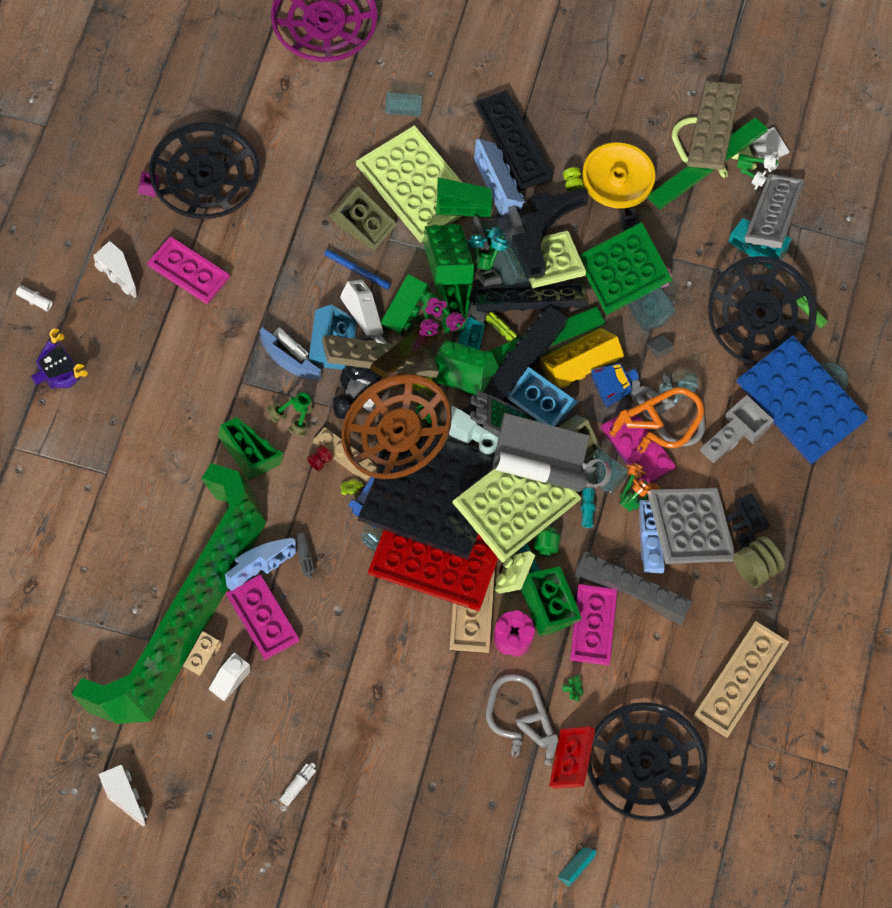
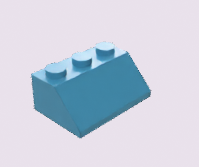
[309,305,357,370]
[507,367,577,427]

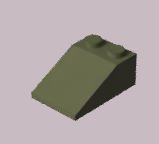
[328,186,397,251]

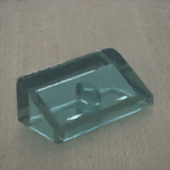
[385,92,422,117]

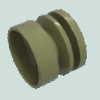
[733,536,785,588]

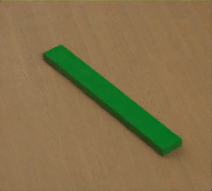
[648,117,768,210]
[486,307,605,366]

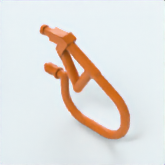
[609,387,704,453]

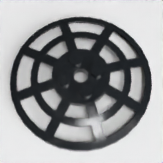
[149,122,259,219]
[708,256,817,366]
[587,702,707,822]

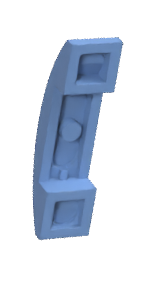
[260,328,321,381]

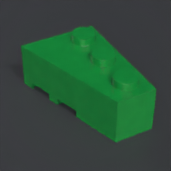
[436,177,492,217]
[435,270,474,333]

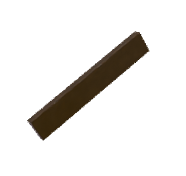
[370,326,443,379]

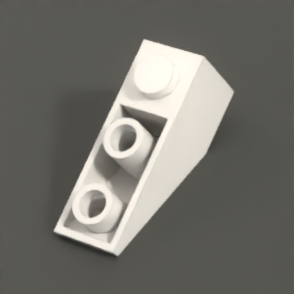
[94,241,137,298]
[340,280,383,336]
[99,765,147,826]

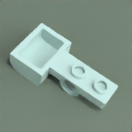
[448,406,499,457]

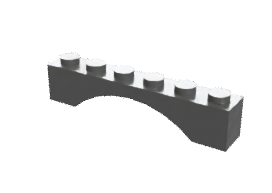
[575,551,692,626]

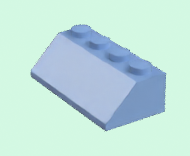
[474,139,524,216]

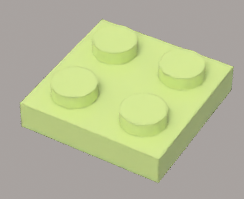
[494,551,535,594]

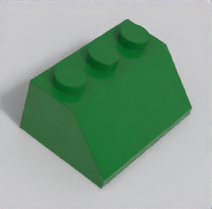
[433,340,499,395]
[520,566,582,636]

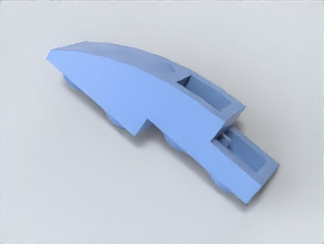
[639,500,664,573]
[225,538,296,591]

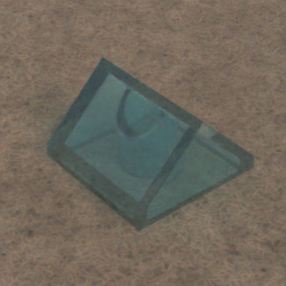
[627,287,676,331]

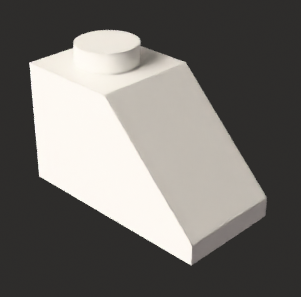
[209,653,250,702]

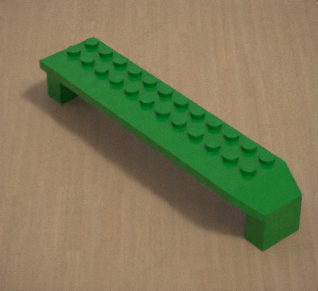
[72,463,266,724]

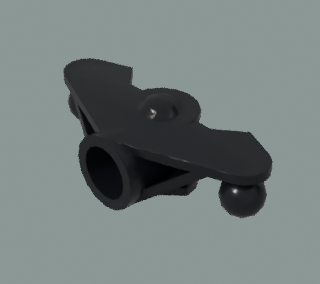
[332,336,382,420]

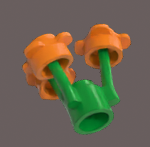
[619,463,661,512]

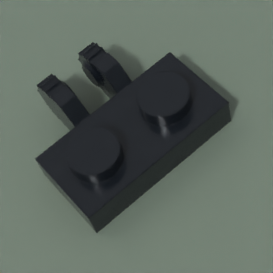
[726,494,769,535]

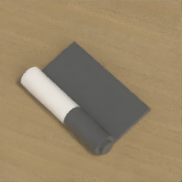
[493,413,589,492]

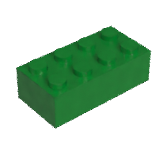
[424,224,474,285]

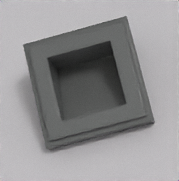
[477,268,502,286]
[647,335,674,359]

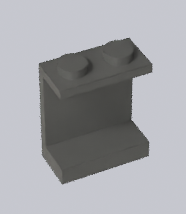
[471,206,526,254]

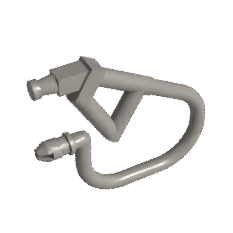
[631,372,705,447]
[486,674,558,765]

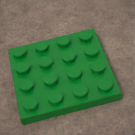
[579,222,673,315]

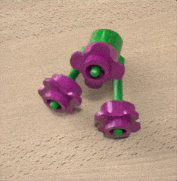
[419,292,465,336]

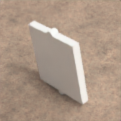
[751,127,789,164]

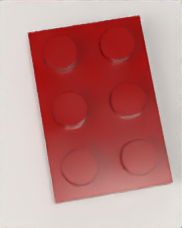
[549,726,595,789]

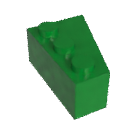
[381,274,432,337]
[218,417,284,481]

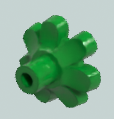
[562,675,584,702]

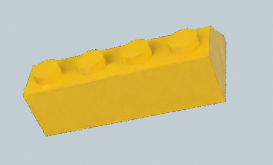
[538,328,624,388]

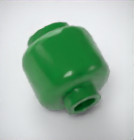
[534,527,561,557]

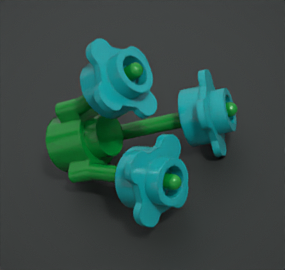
[466,227,510,270]

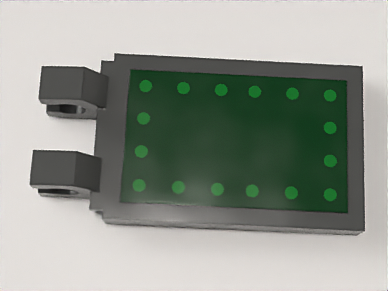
[470,391,533,436]

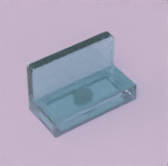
[493,247,529,285]

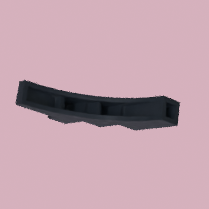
[512,188,588,279]

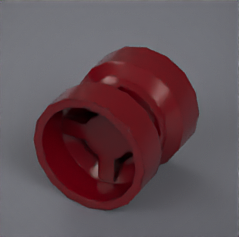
[306,445,333,472]

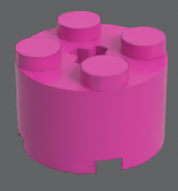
[494,610,535,656]

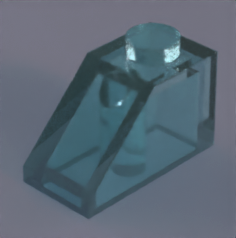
[594,448,628,494]

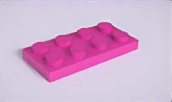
[148,236,230,305]
[601,407,676,483]
[226,575,299,660]
[570,584,617,666]

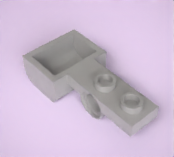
[700,395,774,464]

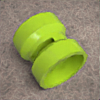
[563,167,584,192]

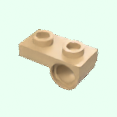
[183,631,222,676]

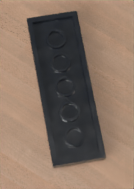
[474,90,553,191]
[473,282,589,313]

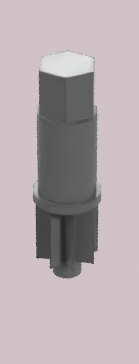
[295,533,315,578]

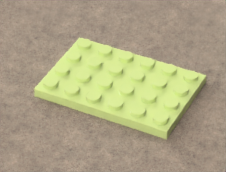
[356,125,462,243]
[453,470,581,563]

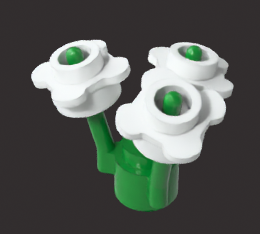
[737,151,779,190]

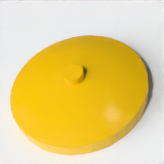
[582,142,655,208]

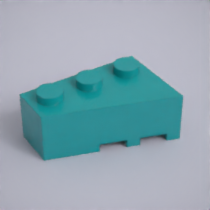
[728,218,792,269]

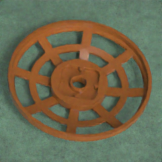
[341,374,452,479]

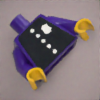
[31,329,88,389]

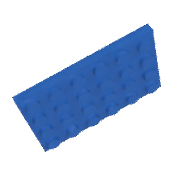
[736,336,868,465]

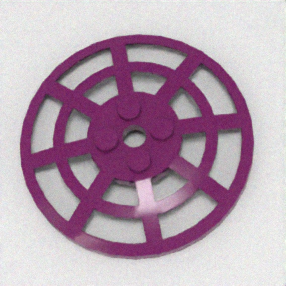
[271,0,377,62]

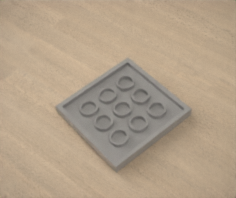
[647,488,735,564]

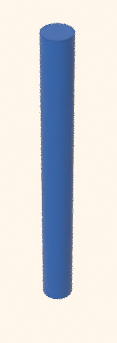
[324,249,391,290]

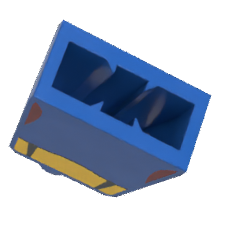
[591,364,639,408]

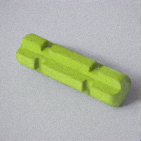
[486,312,517,342]

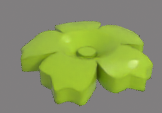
[340,479,363,495]

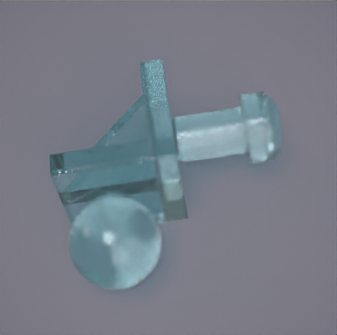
[659,373,698,404]

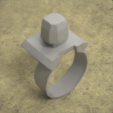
[582,459,612,490]

